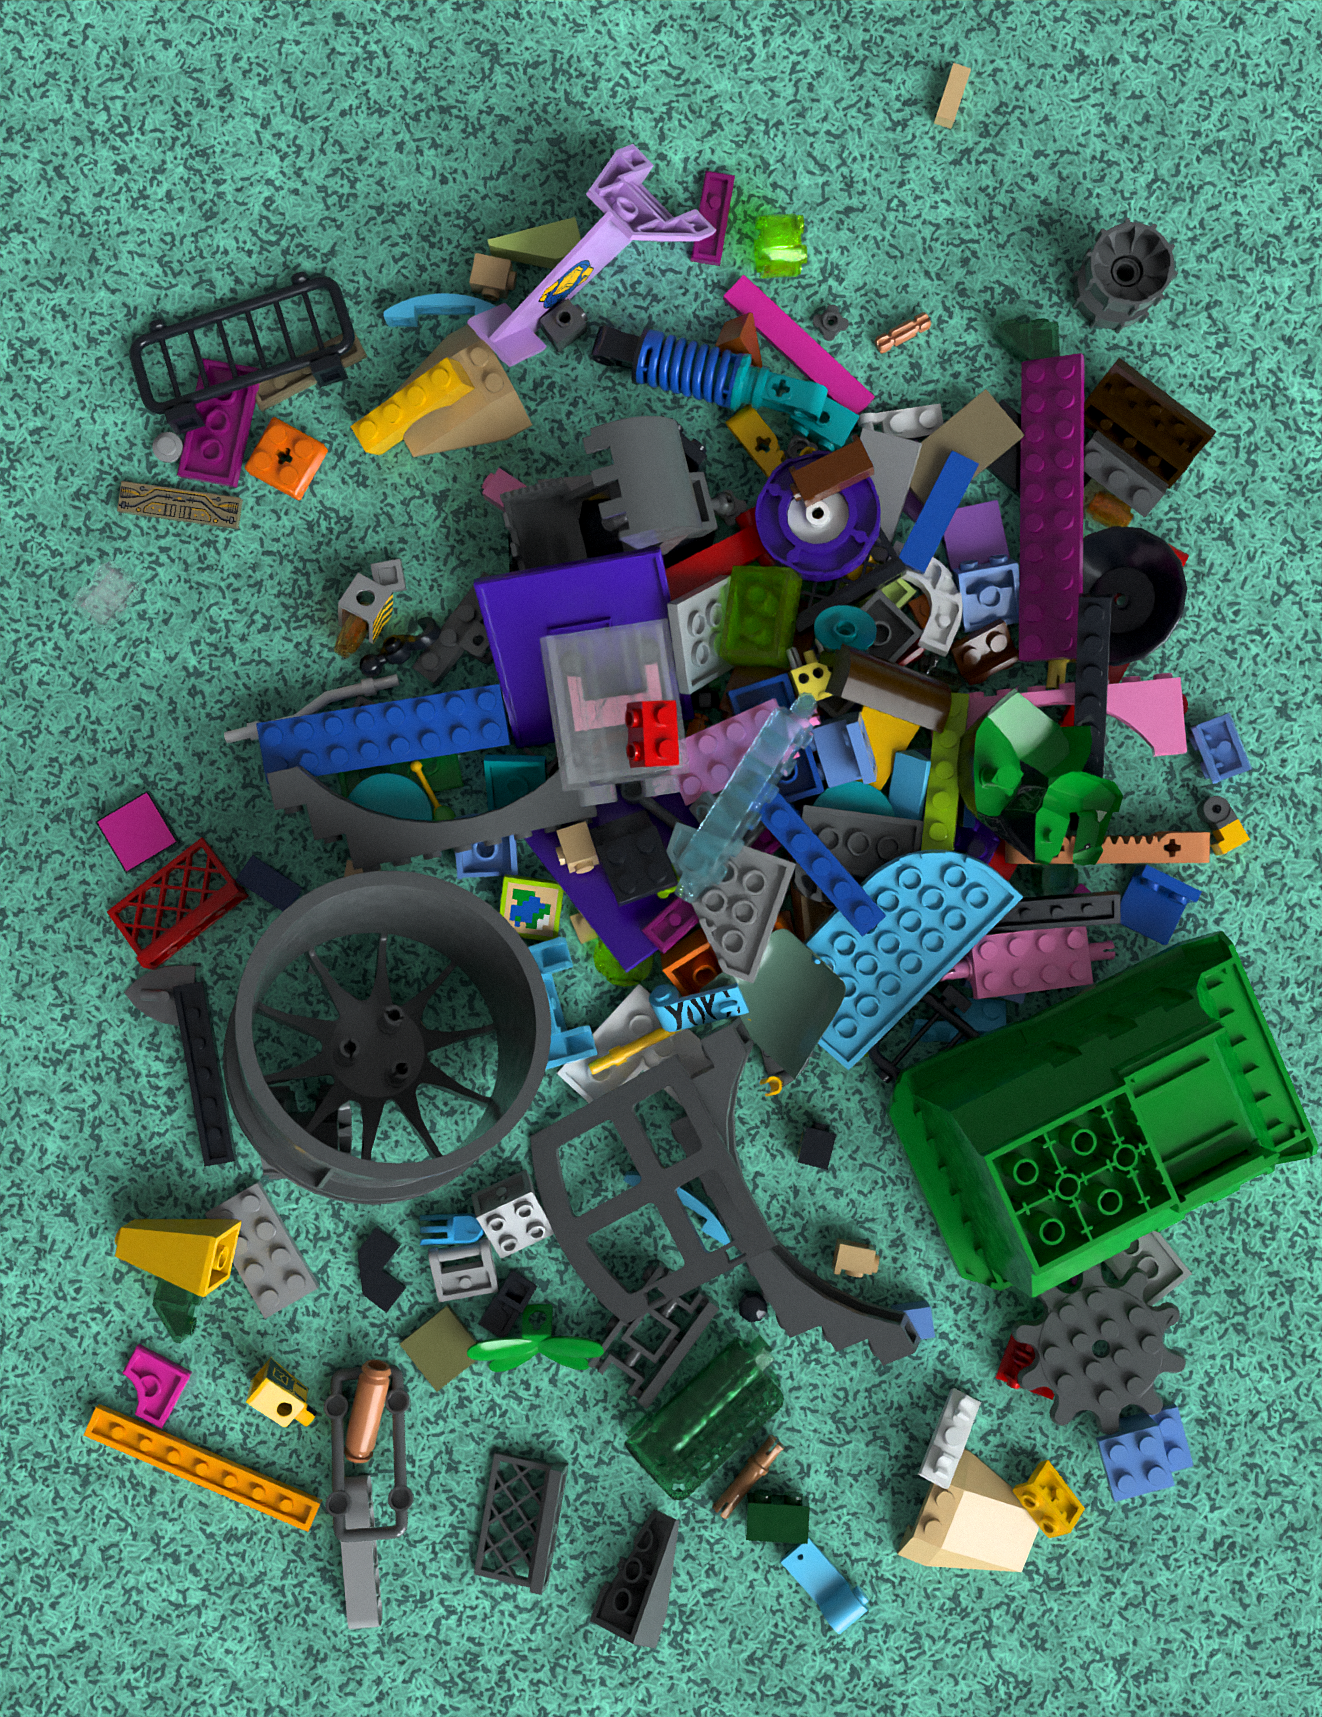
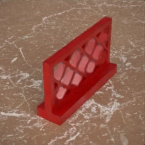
[107,837,249,970]

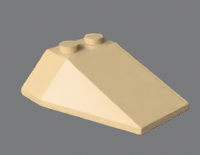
[391,324,532,457]
[897,1449,1039,1572]

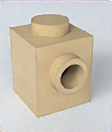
[469,253,517,301]
[555,821,599,874]

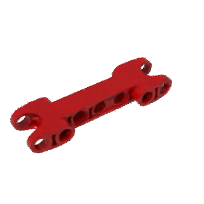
[666,506,775,601]

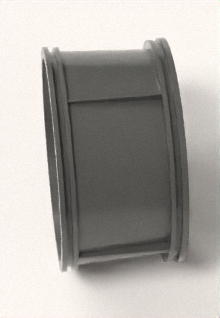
[223,870,551,1205]

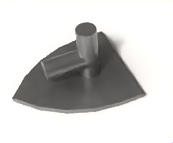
[124,965,196,1026]

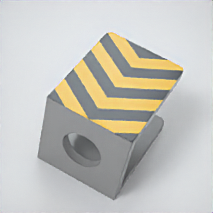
[338,573,393,644]

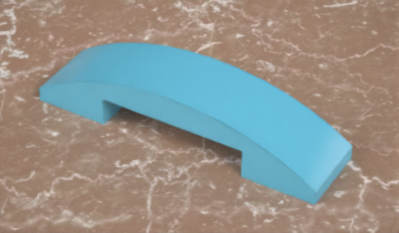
[384,293,496,327]
[623,1171,730,1245]

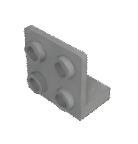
[471,1169,554,1258]

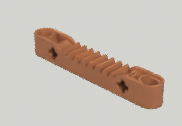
[1005,831,1210,864]

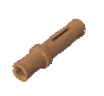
[712,1434,785,1519]

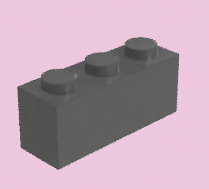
[1084,430,1169,518]

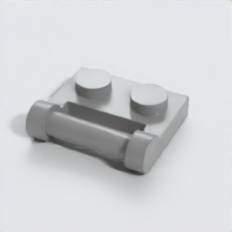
[428,1238,499,1302]

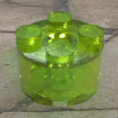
[754,213,807,279]

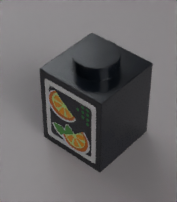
[796,1120,836,1170]

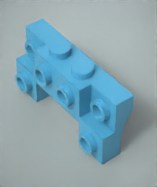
[528,937,598,1070]

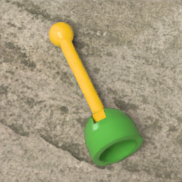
[410,760,456,821]

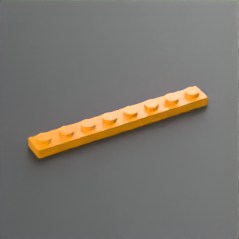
[83,1404,322,1532]

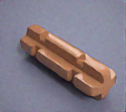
[874,312,931,353]

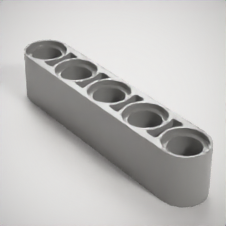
[340,1474,382,1629]

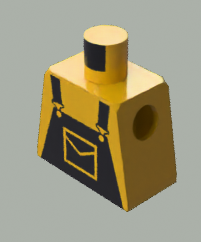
[246,1357,317,1427]

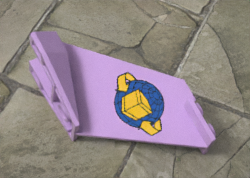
[467,144,716,367]

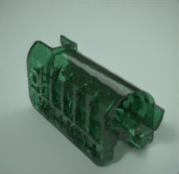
[624,1334,784,1500]

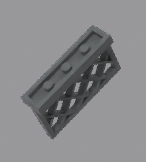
[474,1451,569,1595]

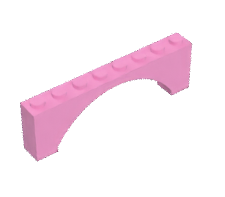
[931,673,1187,757]

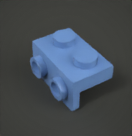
[1189,713,1252,784]

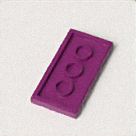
[177,358,260,488]

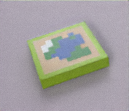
[499,874,564,941]

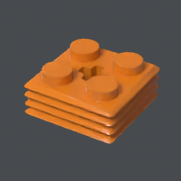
[245,417,328,501]

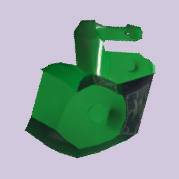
[957,682,1123,867]

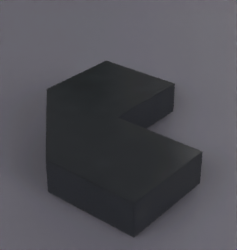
[357,1226,406,1313]

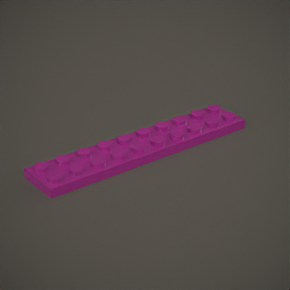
[1019,353,1084,662]

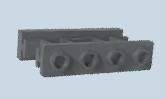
[587,1260,719,1409]

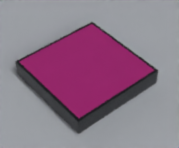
[95,791,181,874]

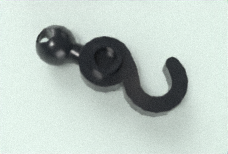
[359,617,441,678]

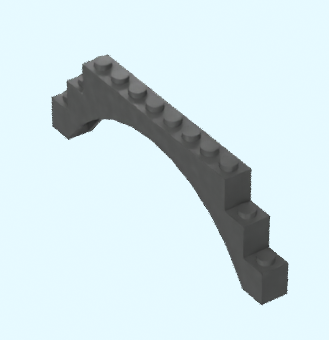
[267,699,620,873]
[669,1016,921,1366]

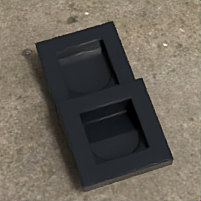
[477,1270,538,1338]

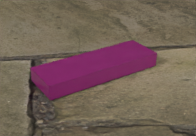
[691,171,735,266]

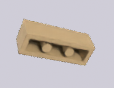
[934,63,971,129]

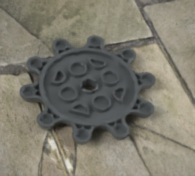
[1011,1264,1186,1435]

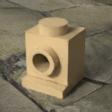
[831,1238,879,1278]

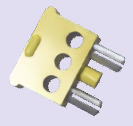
[786,639,833,707]

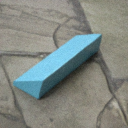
[888,750,931,821]

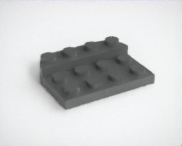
[791,805,924,903]

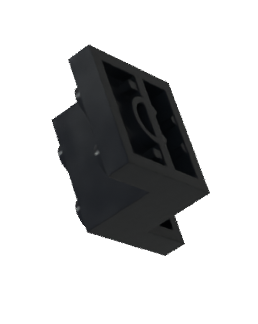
[589,809,678,907]

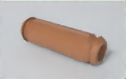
[344,1360,391,1463]

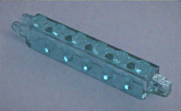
[674,692,818,903]

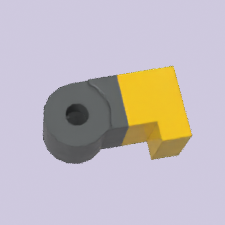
[1197,796,1250,856]

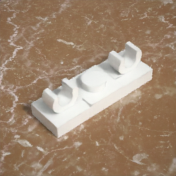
[918,1388,981,1489]

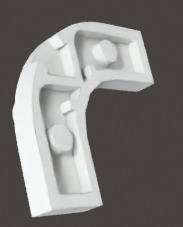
[887,541,963,657]

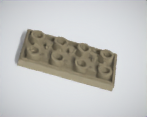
[909,389,1025,506]

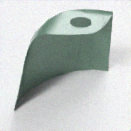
[700,929,846,1080]

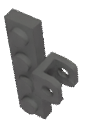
[412,571,493,686]

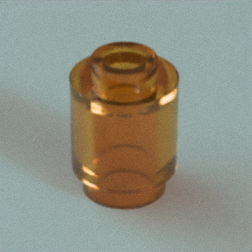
[1086,491,1134,528]

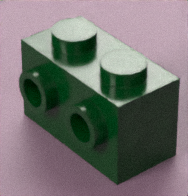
[745,1490,810,1544]

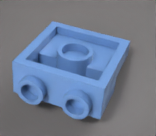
[952,554,1020,633]

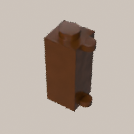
[788,434,874,508]

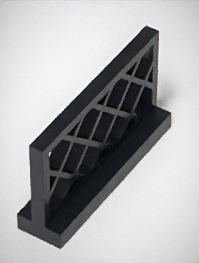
[763,527,907,637]

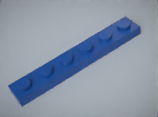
[738,773,886,937]

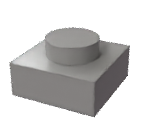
[370,559,407,593]

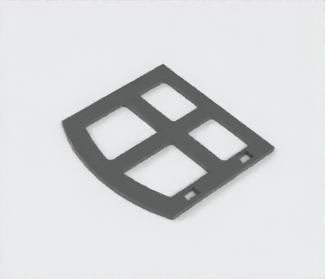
[530,1054,778,1324]

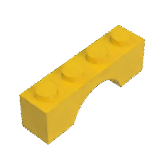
[350,357,475,456]

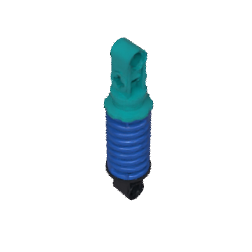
[590,326,828,421]

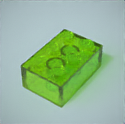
[719,566,802,669]

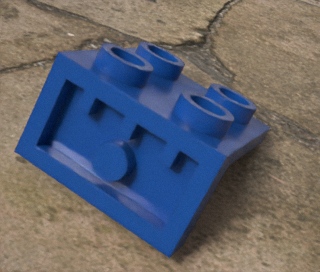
[1120,865,1202,945]

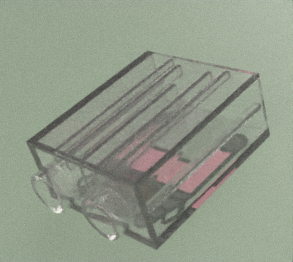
[540,618,691,807]

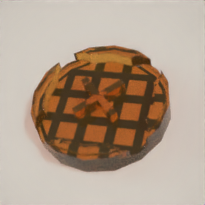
[334,601,371,659]

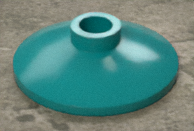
[814,605,877,652]

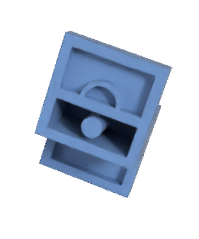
[807,710,878,788]
[1096,1404,1194,1502]

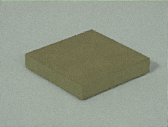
[399,1304,478,1392]

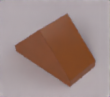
[714,312,763,368]

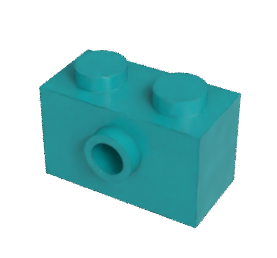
[787,396,860,452]

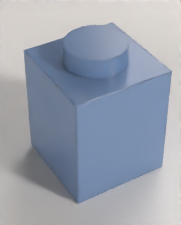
[890,1300,935,1339]

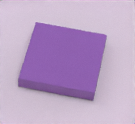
[942,500,1010,572]

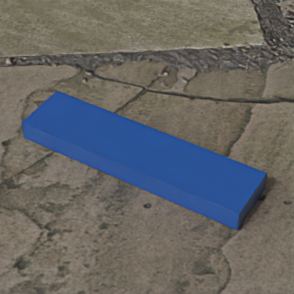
[898,451,979,574]

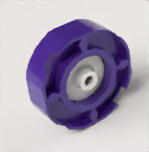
[755,451,881,582]

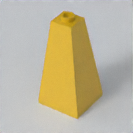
[855,704,920,791]
[115,1219,242,1297]

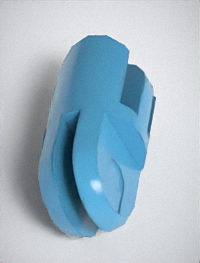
[420,1213,485,1246]

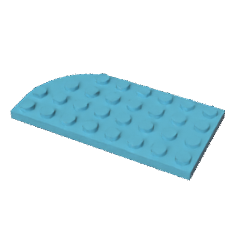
[803,849,1023,1070]

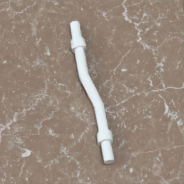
[224,674,400,744]

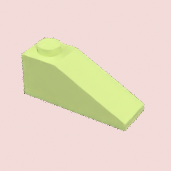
[488,217,581,269]

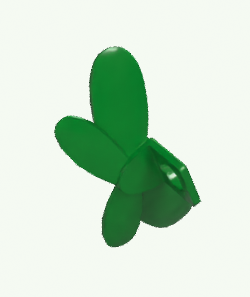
[467,1304,604,1372]

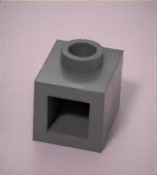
[539,299,588,353]

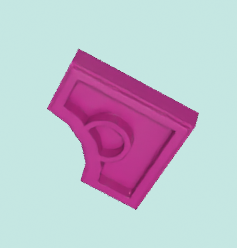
[122,1344,192,1429]

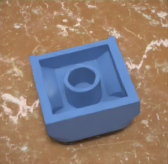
[454,813,518,879]

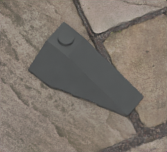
[590,1509,679,1649]

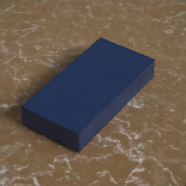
[236,855,304,912]

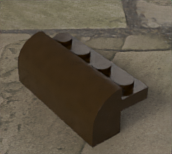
[1084,358,1216,489]
[818,643,952,733]

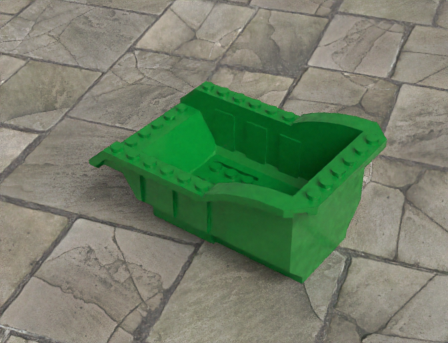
[885,931,1318,1298]

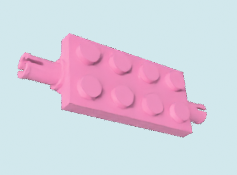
[646,698,821,806]
[939,926,1115,999]

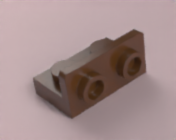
[949,618,1019,686]

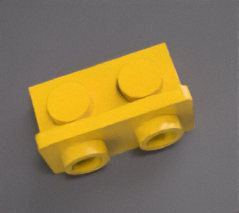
[1013,1460,1085,1538]

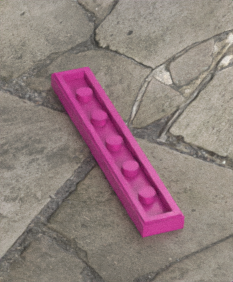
[723,275,875,415]

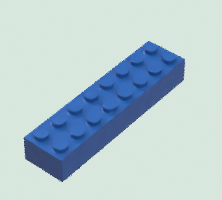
[256,684,512,784]

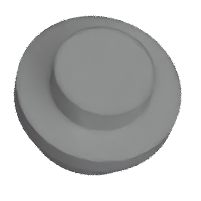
[152,432,183,463]

